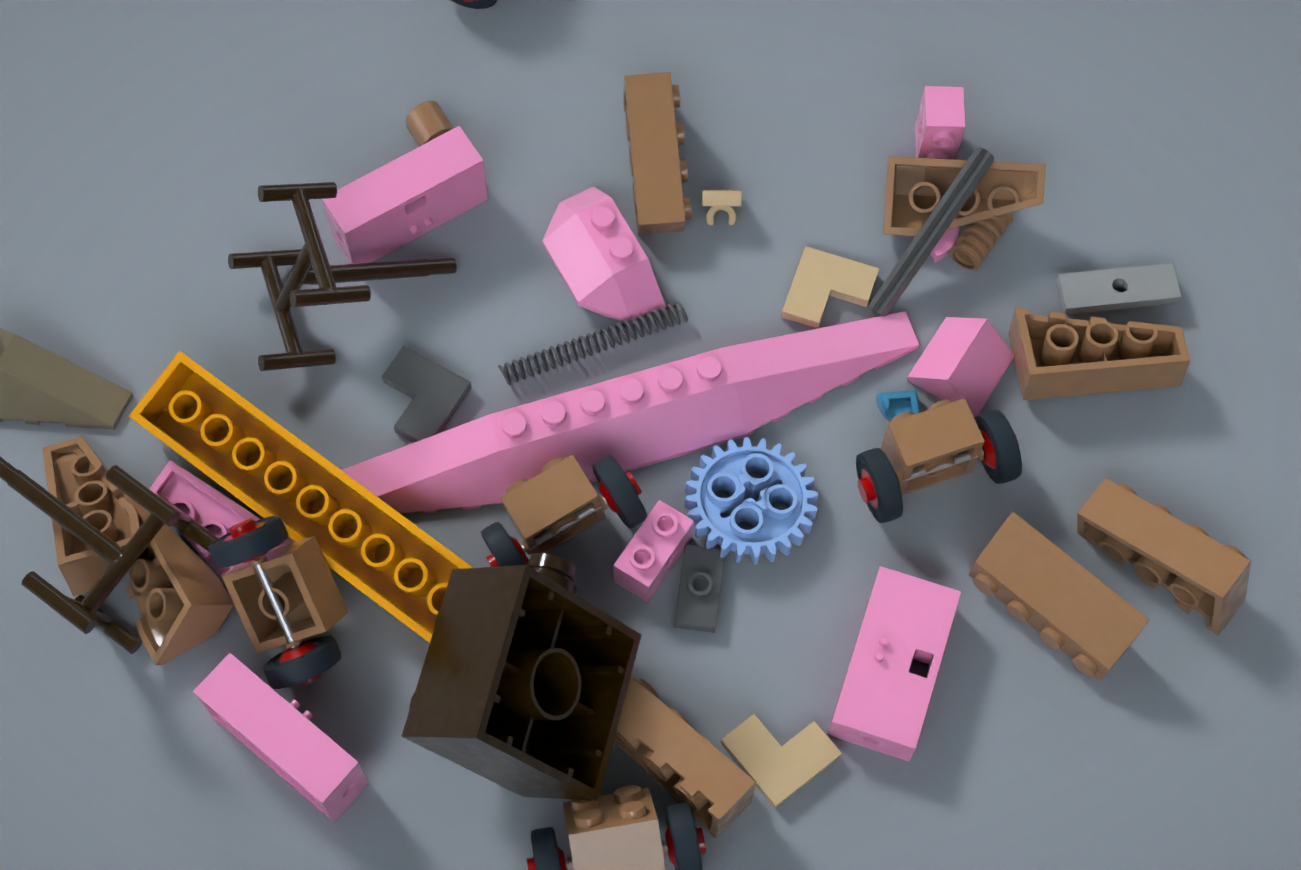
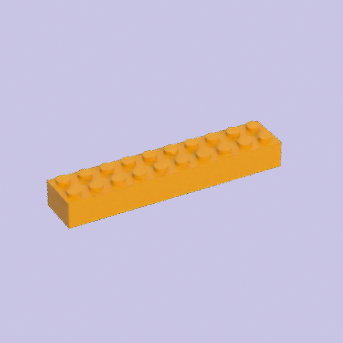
[129,351,473,643]

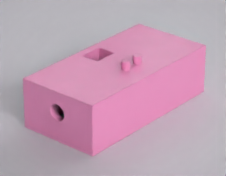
[322,126,488,264]
[827,566,961,762]
[193,653,369,823]

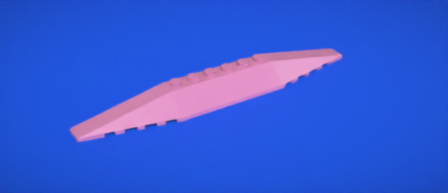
[342,311,919,514]

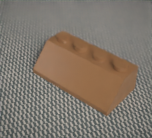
[969,512,1150,682]

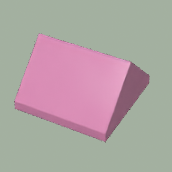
[907,317,1014,417]

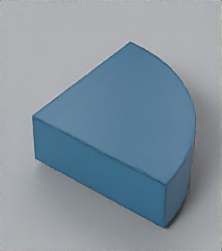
[876,390,920,422]

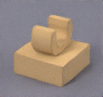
[701,190,741,225]

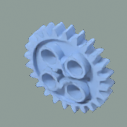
[684,437,818,565]

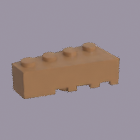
[623,72,692,235]
[614,676,756,839]

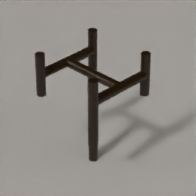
[228,182,457,371]
[0,456,219,654]

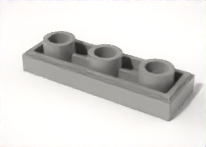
[1056,262,1182,315]

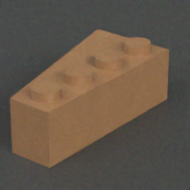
[1008,308,1191,400]
[1077,478,1251,636]

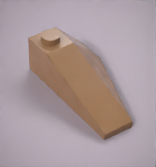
[883,156,1046,236]
[42,436,141,597]

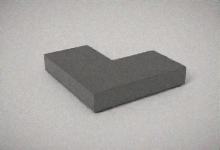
[382,345,472,442]

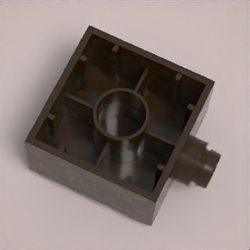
[401,553,642,801]

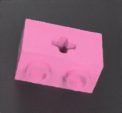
[915,86,965,160]
[613,500,694,603]

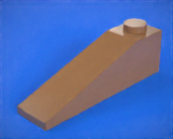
[122,492,234,665]

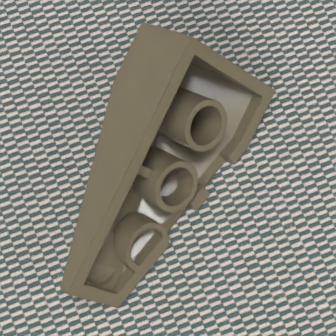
[0,328,133,430]

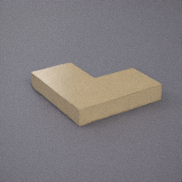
[781,246,879,329]
[720,714,842,809]

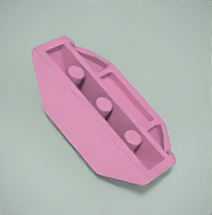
[542,187,666,326]

